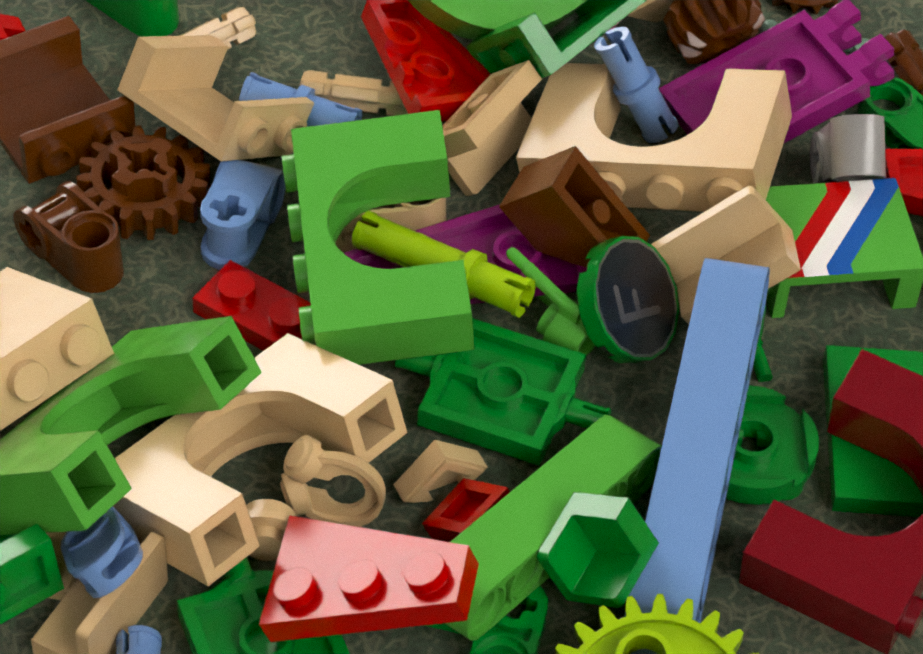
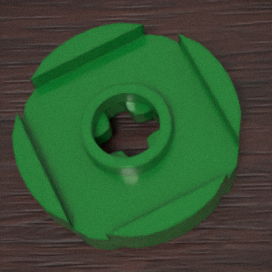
[726,385,819,505]

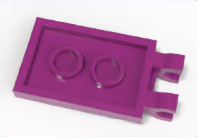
[659,0,894,143]

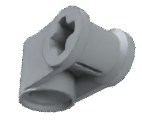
[810,114,886,184]

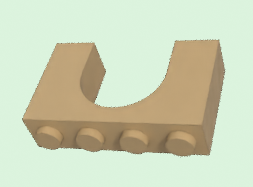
[516,63,792,212]
[0,267,114,431]
[113,333,408,586]

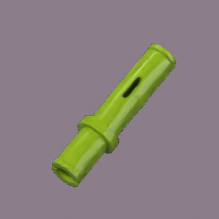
[352,210,536,318]

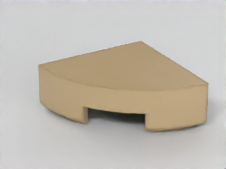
[393,440,488,503]

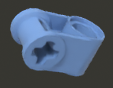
[200,160,286,270]

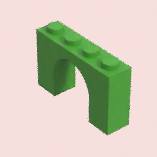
[282,110,475,365]
[0,316,262,535]

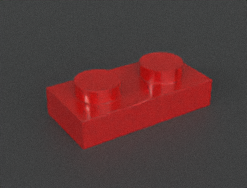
[192,260,316,351]

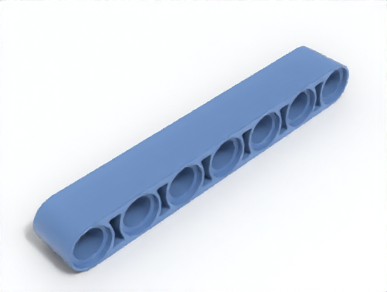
[624,258,770,654]

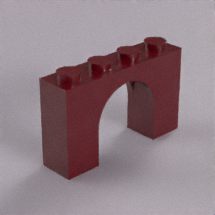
[739,349,923,654]

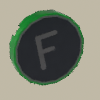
[577,236,679,363]

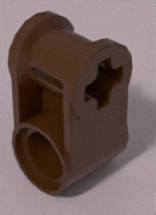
[13,181,124,293]

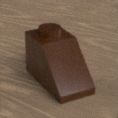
[499,146,650,268]

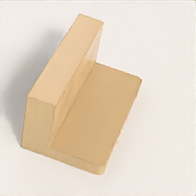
[442,60,542,196]
[651,186,801,324]
[31,532,168,654]

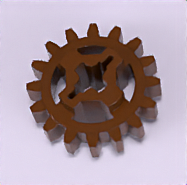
[76,125,211,240]

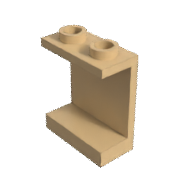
[117,35,314,162]

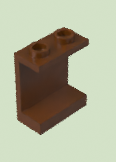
[0,15,136,184]

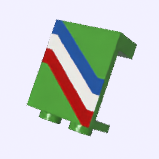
[766,178,923,318]

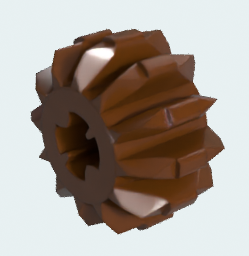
[663,0,765,64]

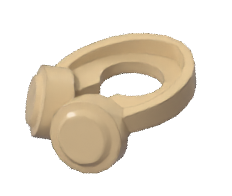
[280,435,386,527]

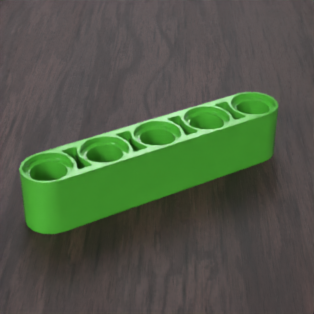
[444,415,662,641]

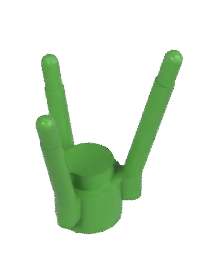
[506,247,596,356]

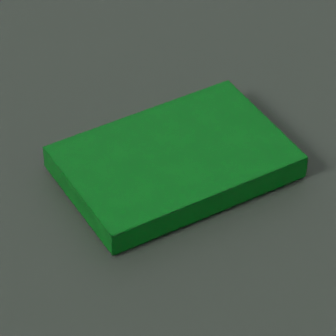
[823,345,923,517]

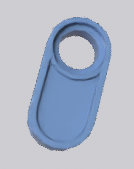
[60,506,143,598]

